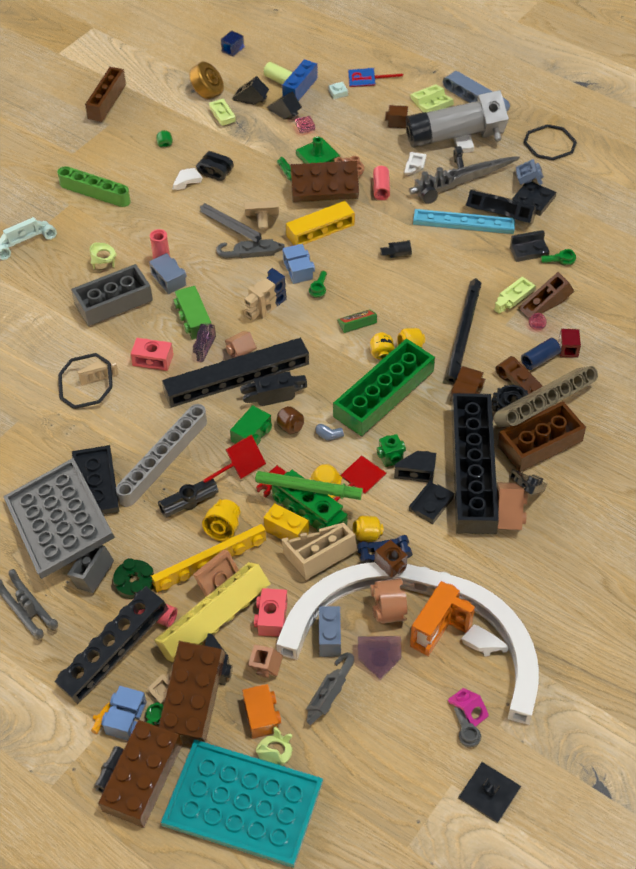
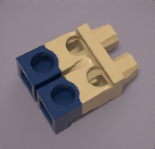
[244,268,287,320]

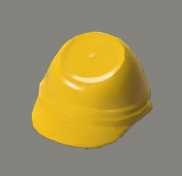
[310,464,342,498]

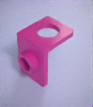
[448,688,489,727]

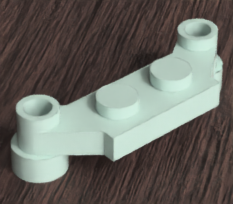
[0,217,57,260]

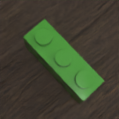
[173,285,213,340]

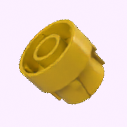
[202,499,241,541]

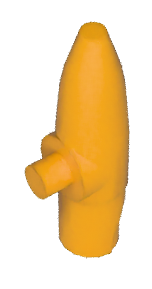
[91,702,111,734]

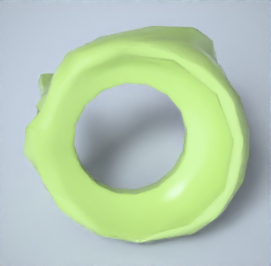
[90,242,117,269]
[256,727,293,766]

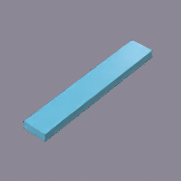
[413,209,515,234]

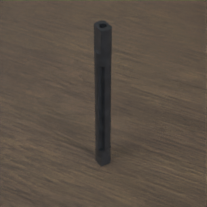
[445,278,482,384]

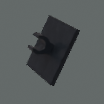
[458,762,521,824]

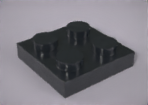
[512,181,557,216]

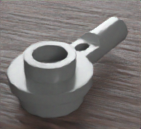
[454,707,481,747]

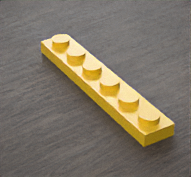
[151,524,266,593]

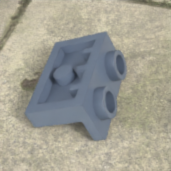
[516,159,544,185]

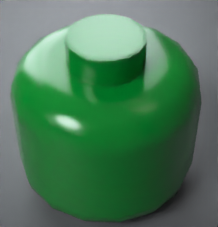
[156,130,173,147]

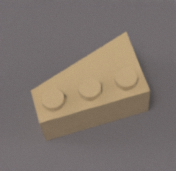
[281,523,357,580]

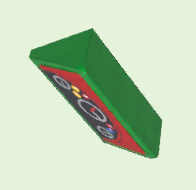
[337,309,377,333]

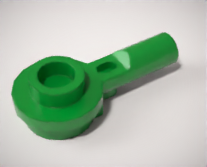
[541,249,576,265]
[309,271,327,298]
[146,703,164,725]

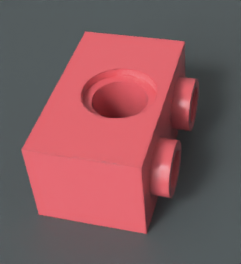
[131,338,174,371]
[254,588,288,637]

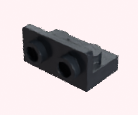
[510,230,550,262]

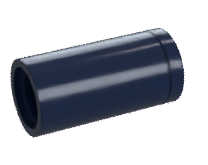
[521,338,561,370]

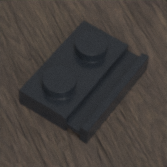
[409,480,455,524]

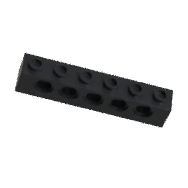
[54,586,169,704]

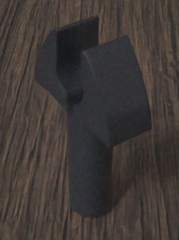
[453,146,464,168]

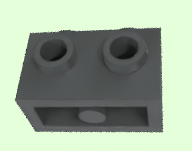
[67,545,114,593]

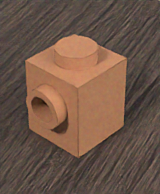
[225,331,257,357]
[248,644,283,678]

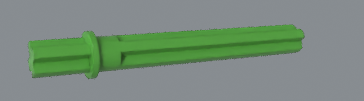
[255,471,363,500]

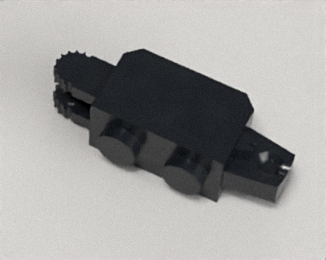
[240,371,307,406]

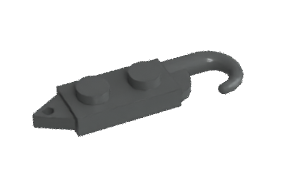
[216,239,285,258]
[306,652,354,725]

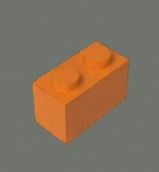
[242,684,282,739]

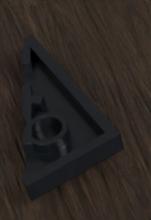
[510,469,548,495]

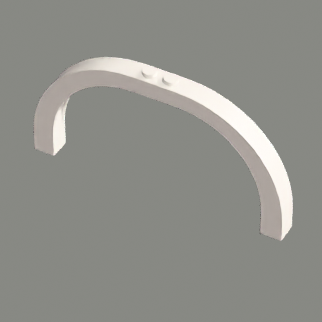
[276,562,539,725]

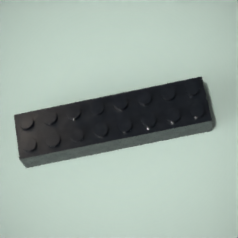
[451,393,499,534]

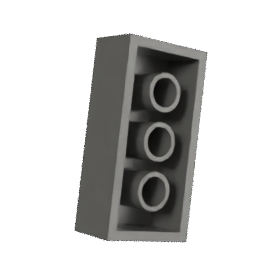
[71,264,153,326]

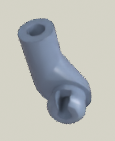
[315,424,344,441]

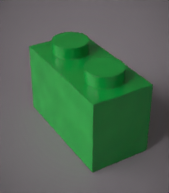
[230,405,272,445]

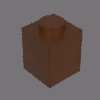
[385,105,408,129]

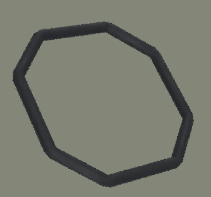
[524,124,577,160]
[58,353,113,409]

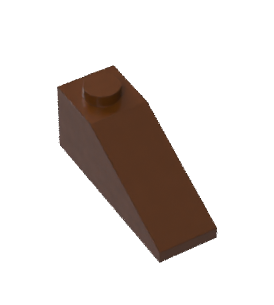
[518,272,575,320]

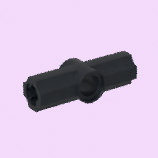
[158,479,219,517]

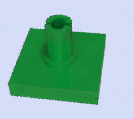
[296,136,340,163]

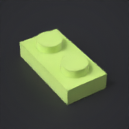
[209,99,236,126]

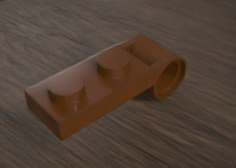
[495,356,543,394]

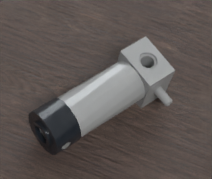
[406,90,509,148]

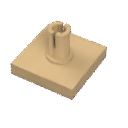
[245,200,279,230]

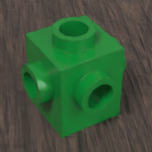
[376,434,406,467]

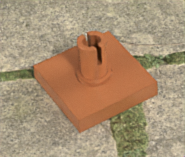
[193,549,239,597]

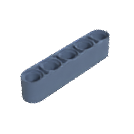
[443,71,510,111]

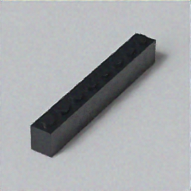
[162,337,309,408]

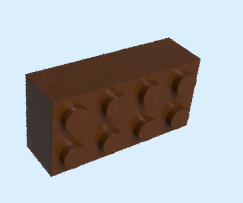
[291,161,359,202]
[497,401,586,472]
[159,641,226,741]
[98,719,183,828]

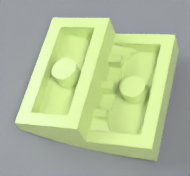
[410,84,454,112]

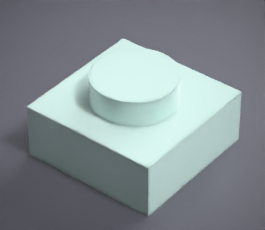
[328,82,348,99]

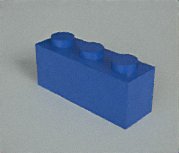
[282,59,318,101]

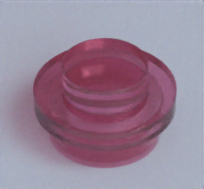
[528,313,547,330]

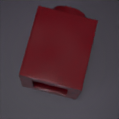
[558,329,581,358]

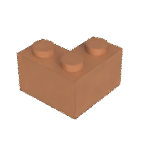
[497,482,528,530]

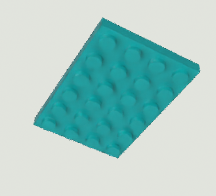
[161,740,323,868]

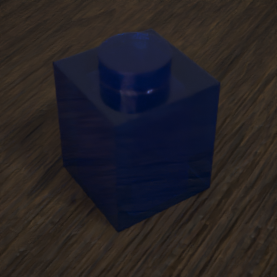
[221,30,244,57]

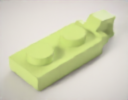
[494,277,536,314]

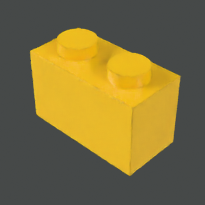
[263,503,309,540]

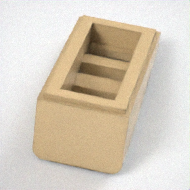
[77,355,119,385]

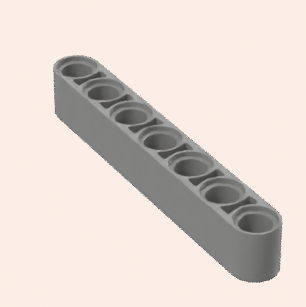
[116,404,207,507]

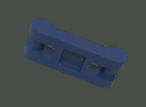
[357,535,413,564]

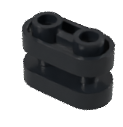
[196,151,234,181]

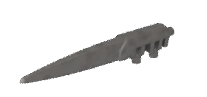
[409,156,520,198]

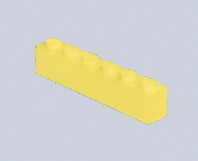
[154,562,270,662]

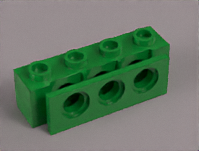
[272,469,348,532]

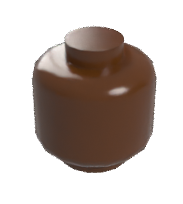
[276,406,304,434]

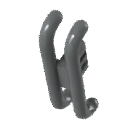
[0,569,58,640]

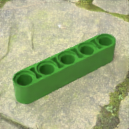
[57,166,131,207]

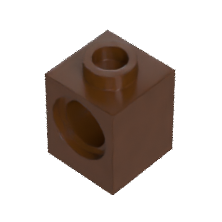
[375,539,408,578]

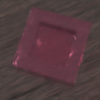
[295,116,315,134]

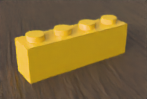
[286,201,355,245]

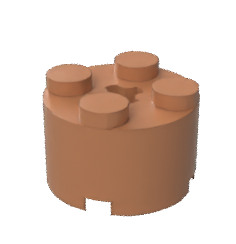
[370,579,407,624]

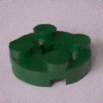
[113,558,154,599]

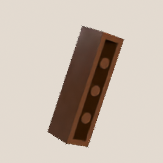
[85,67,126,122]

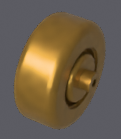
[189,61,224,99]

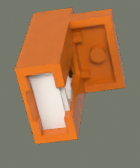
[410,581,475,657]

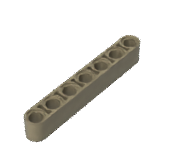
[494,366,598,428]

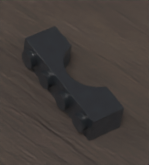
[466,189,538,223]

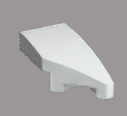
[404,152,426,176]
[172,168,202,190]
[461,624,509,657]

